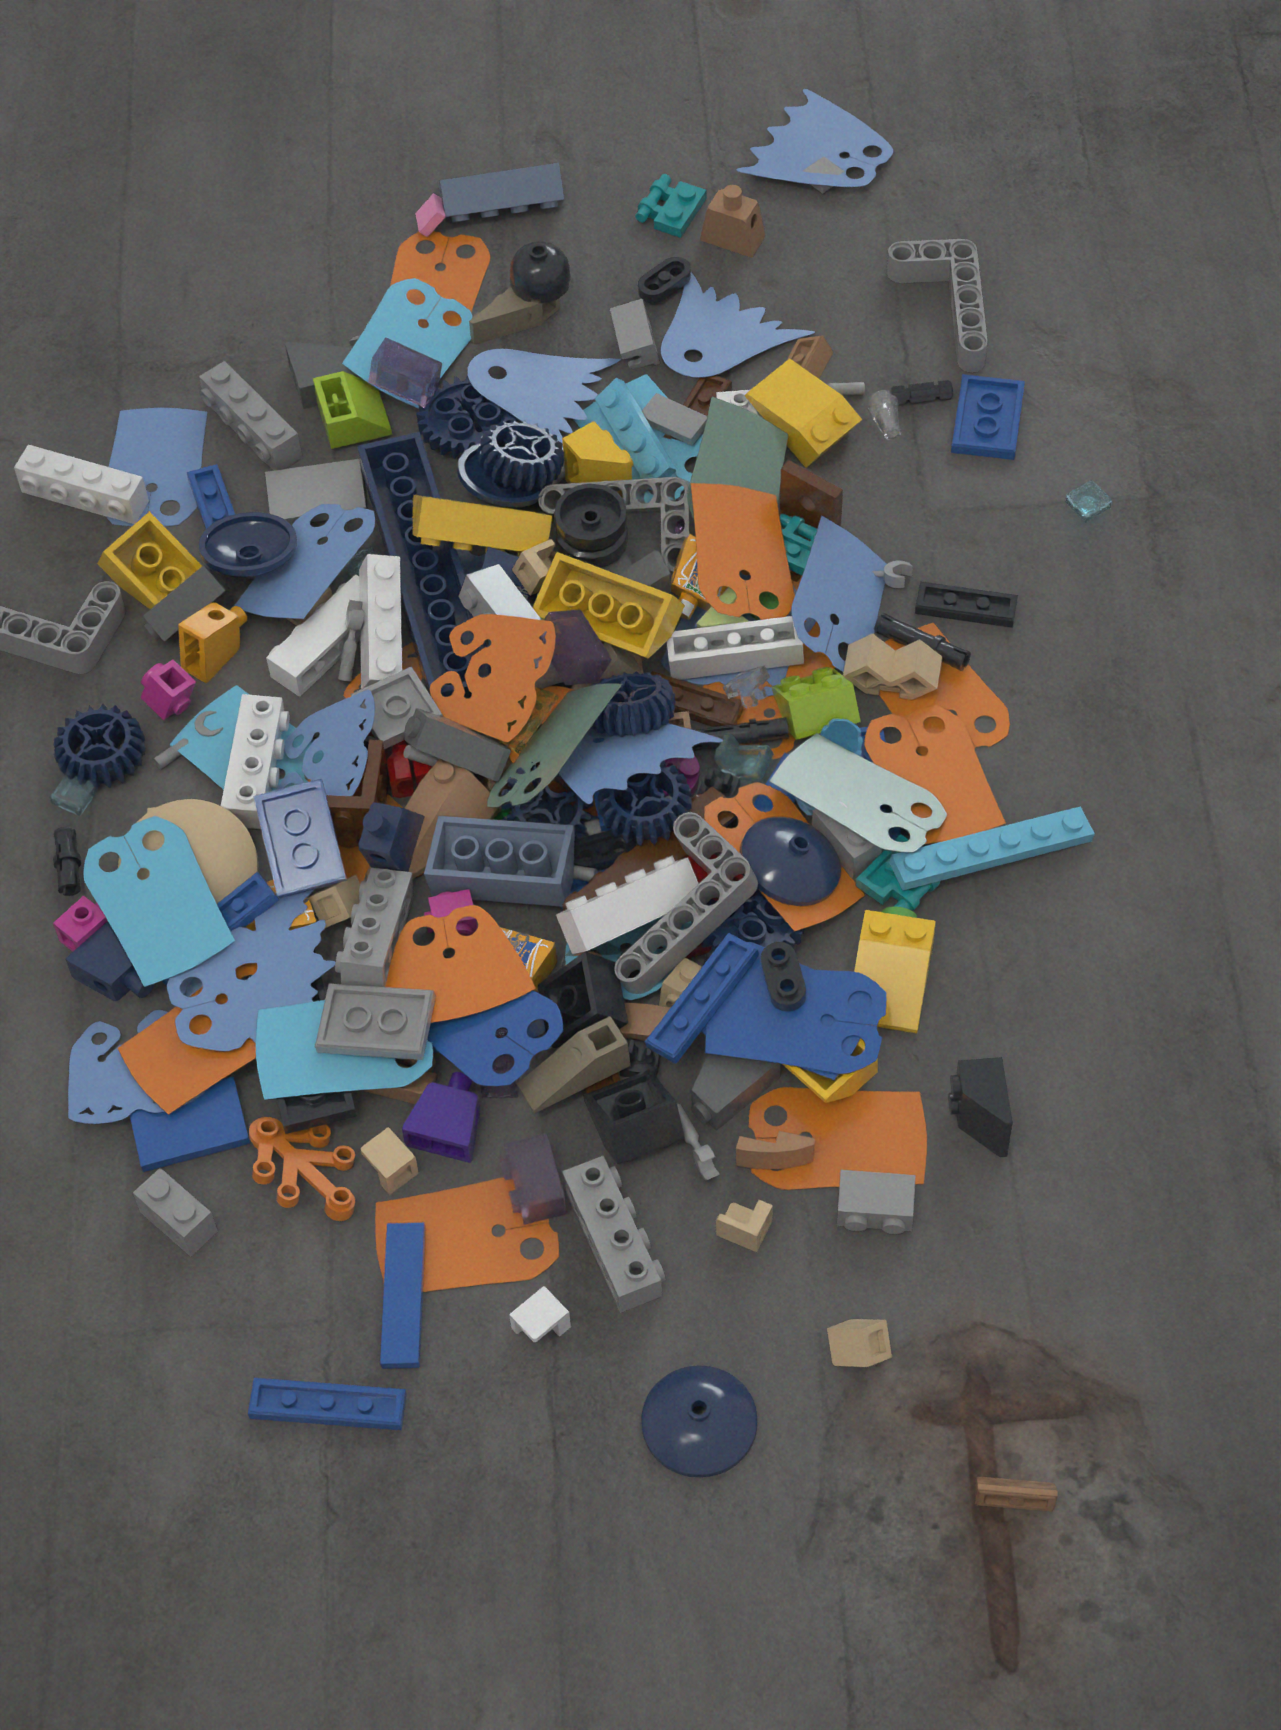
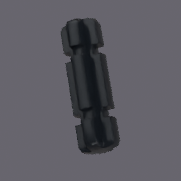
[891,380,953,405]

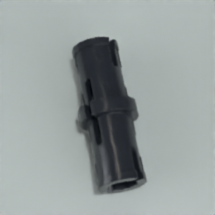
[53,827,81,896]

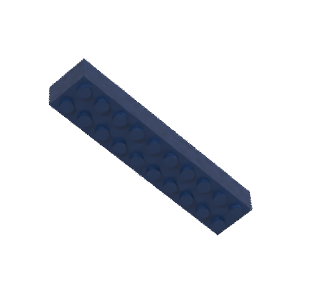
[357,432,491,717]

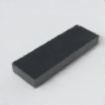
[915,581,1018,628]

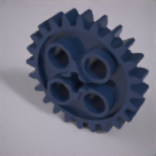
[416,375,519,459]
[691,874,805,949]

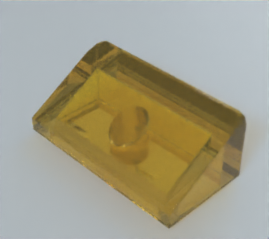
[497,687,560,755]

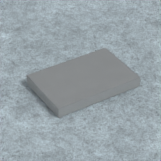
[265,459,367,525]
[315,984,436,1060]

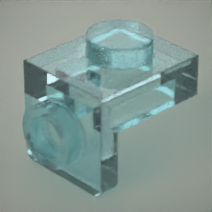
[714,734,774,780]

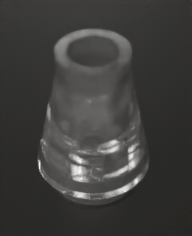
[867,390,902,439]

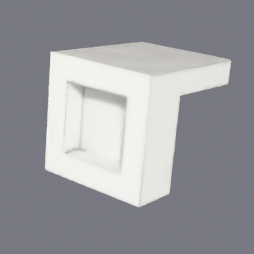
[509,1286,571,1342]

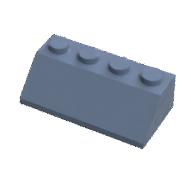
[438,163,564,222]
[424,816,574,907]

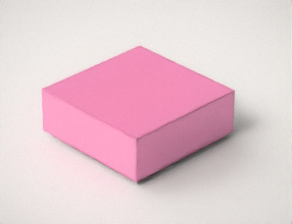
[415,193,445,237]

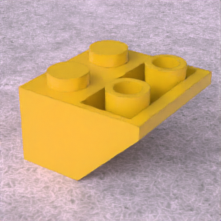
[562,421,633,498]

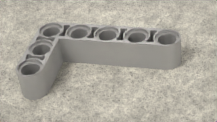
[887,239,987,373]
[538,477,696,572]
[0,581,126,674]
[614,812,758,994]

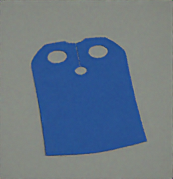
[427,956,563,1086]
[705,965,886,1074]

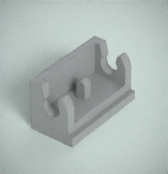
[610,299,660,369]

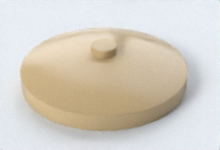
[118,799,259,904]

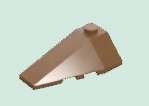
[365,759,501,879]

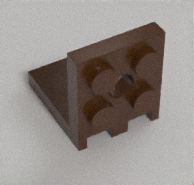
[779,460,843,582]
[326,740,389,848]

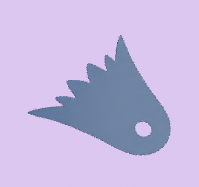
[661,272,815,377]
[468,349,621,457]

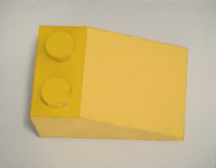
[744,358,862,468]
[97,511,202,609]
[854,910,936,1033]

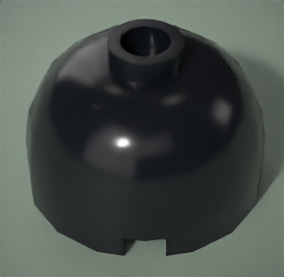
[510,241,571,303]

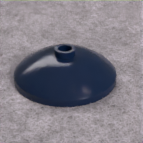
[457,444,546,508]
[199,512,297,577]
[740,817,841,906]
[641,1366,757,1477]

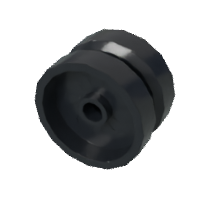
[554,483,628,568]

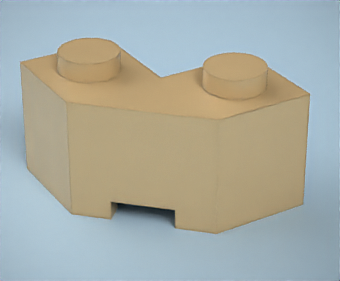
[843,633,942,700]

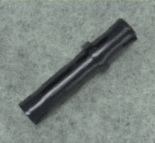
[874,613,971,671]
[692,717,789,751]

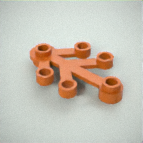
[249,1117,355,1221]

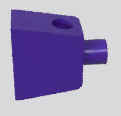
[402,1072,480,1163]

